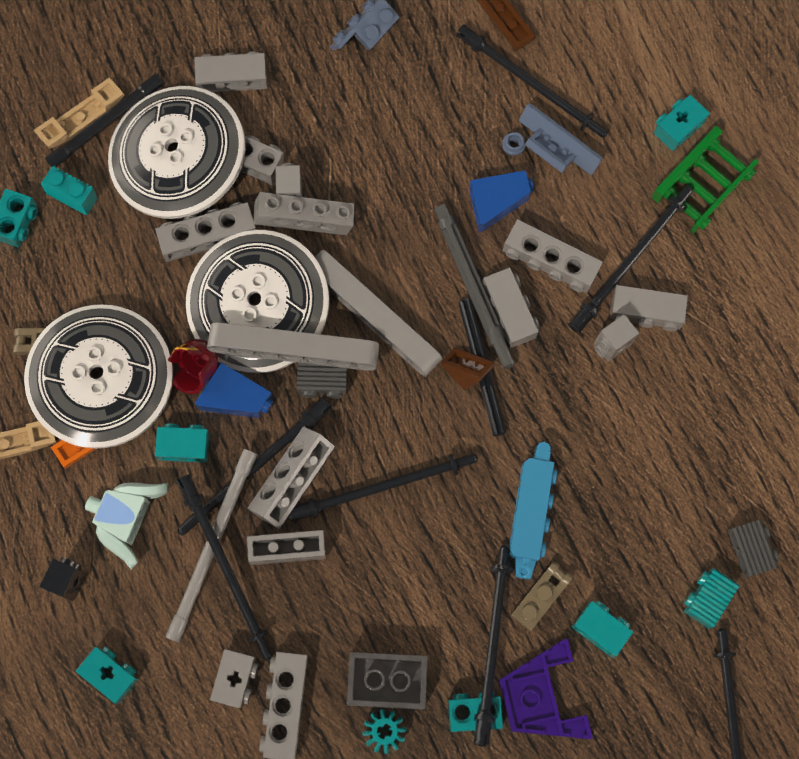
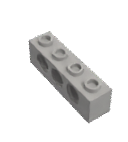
[253,192,354,235]
[155,202,256,262]
[503,219,603,293]
[247,427,335,529]
[259,652,308,759]

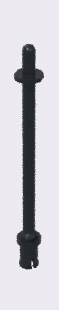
[456,24,608,138]
[568,185,693,334]
[177,398,332,536]
[289,454,478,523]
[175,474,273,660]
[473,545,513,747]
[713,628,742,759]

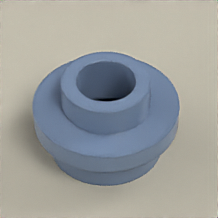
[502,132,526,156]

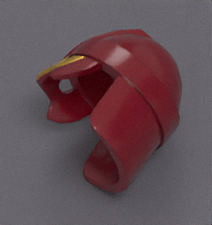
[168,339,218,394]

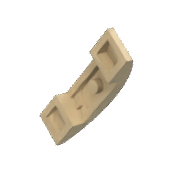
[34,78,124,149]
[0,421,56,459]

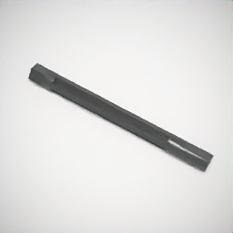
[434,204,515,370]

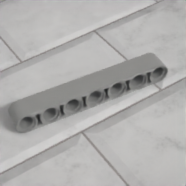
[315,250,442,377]
[207,323,379,371]

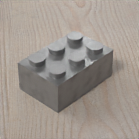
[347,652,427,709]

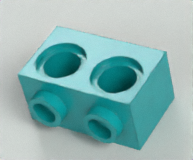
[0,188,38,248]
[448,692,503,732]

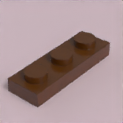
[477,0,535,52]

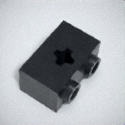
[39,557,86,601]

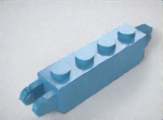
[509,442,557,580]

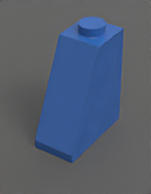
[469,170,533,232]
[195,362,274,418]

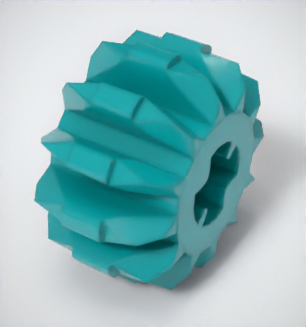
[363,709,406,754]

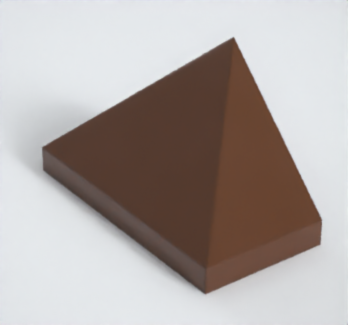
[441,348,494,390]

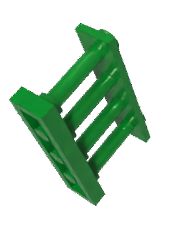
[651,126,759,234]

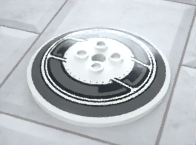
[108,86,245,219]
[186,230,329,373]
[24,304,173,449]

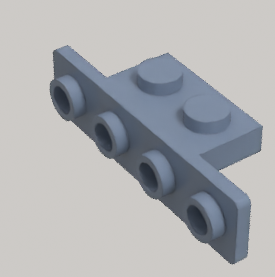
[330,0,399,50]
[519,103,603,175]

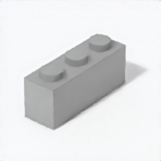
[194,52,267,92]
[482,268,540,348]
[609,285,688,331]
[247,530,326,565]

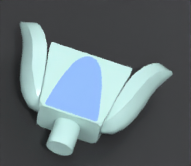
[85,483,168,570]

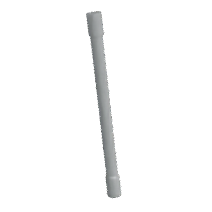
[165,449,257,642]

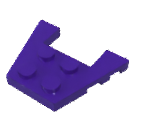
[499,639,593,739]

